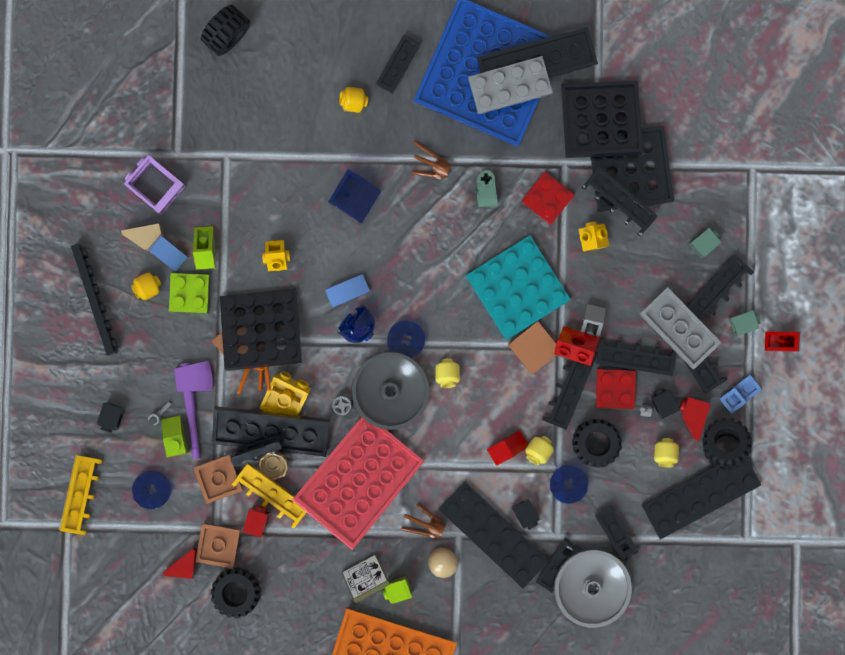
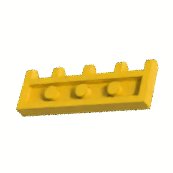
[59,455,103,535]
[232,462,307,529]

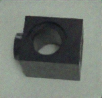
[650,388,680,419]
[97,403,125,433]
[511,498,540,530]

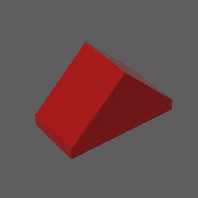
[764,332,800,352]
[487,430,528,466]
[163,547,197,579]

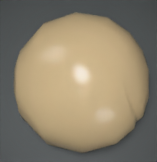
[258,451,288,480]
[428,547,458,578]

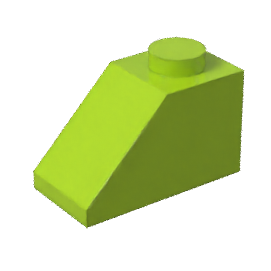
[193,226,216,270]
[162,415,189,458]
[382,575,412,604]

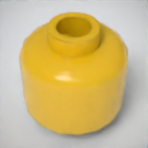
[339,87,368,113]
[131,272,161,300]

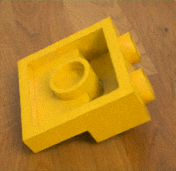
[259,371,312,415]

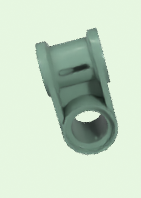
[477,170,498,208]

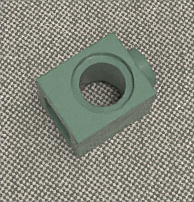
[689,228,721,258]
[729,310,761,336]

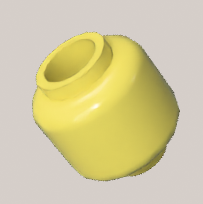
[435,358,460,388]
[525,436,554,465]
[654,438,679,468]

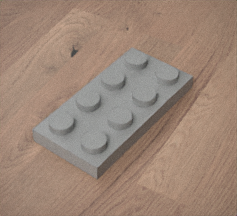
[468,56,553,115]
[639,287,721,370]

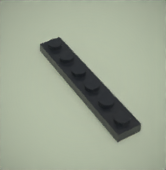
[71,244,118,356]

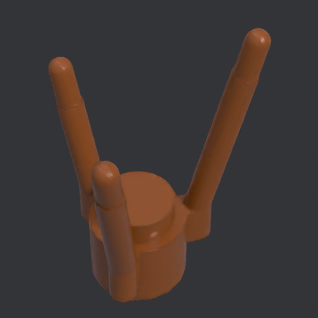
[412,141,451,180]
[401,504,446,539]

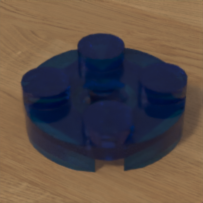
[387,321,425,358]
[549,465,588,504]
[132,471,172,509]

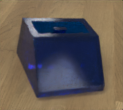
[328,169,381,224]

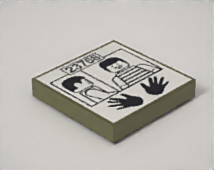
[342,554,390,603]

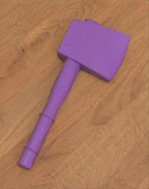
[174,361,213,459]

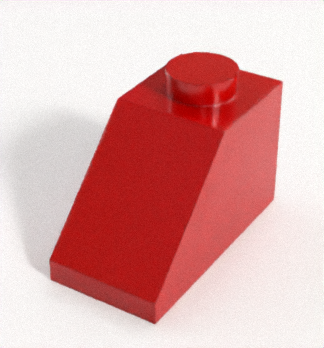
[679,397,711,441]

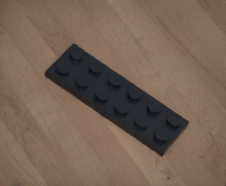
[477,27,598,78]
[212,406,330,457]
[641,460,761,540]
[439,482,549,589]

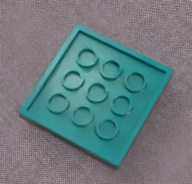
[465,235,571,340]

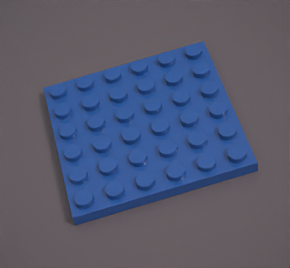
[413,0,552,147]

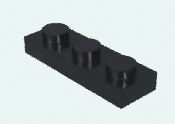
[376,35,420,94]

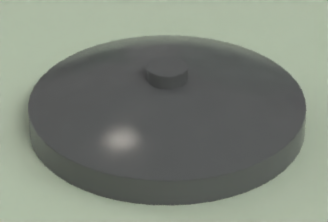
[352,352,429,430]

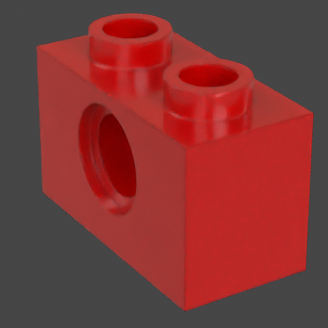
[554,326,600,366]
[242,505,271,537]

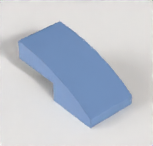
[148,235,188,272]
[325,274,370,308]
[720,374,762,414]

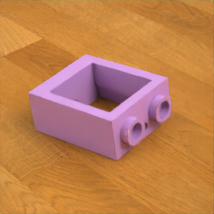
[124,155,186,215]

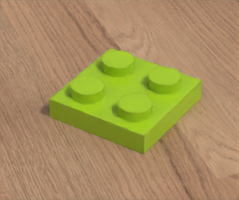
[169,273,210,313]

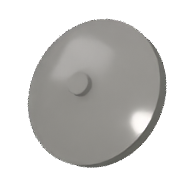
[554,549,632,628]

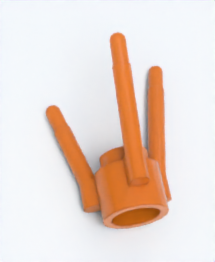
[237,367,271,394]

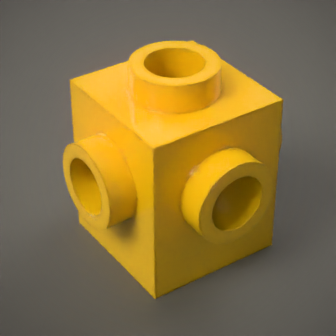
[578,221,610,252]
[262,240,290,271]

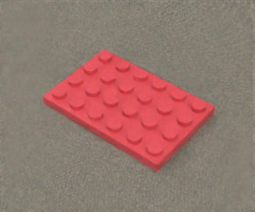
[292,417,424,550]

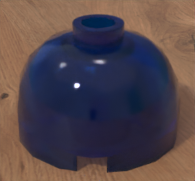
[338,305,375,343]

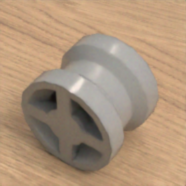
[332,396,352,415]

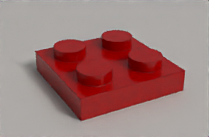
[521,172,574,225]
[595,369,636,409]

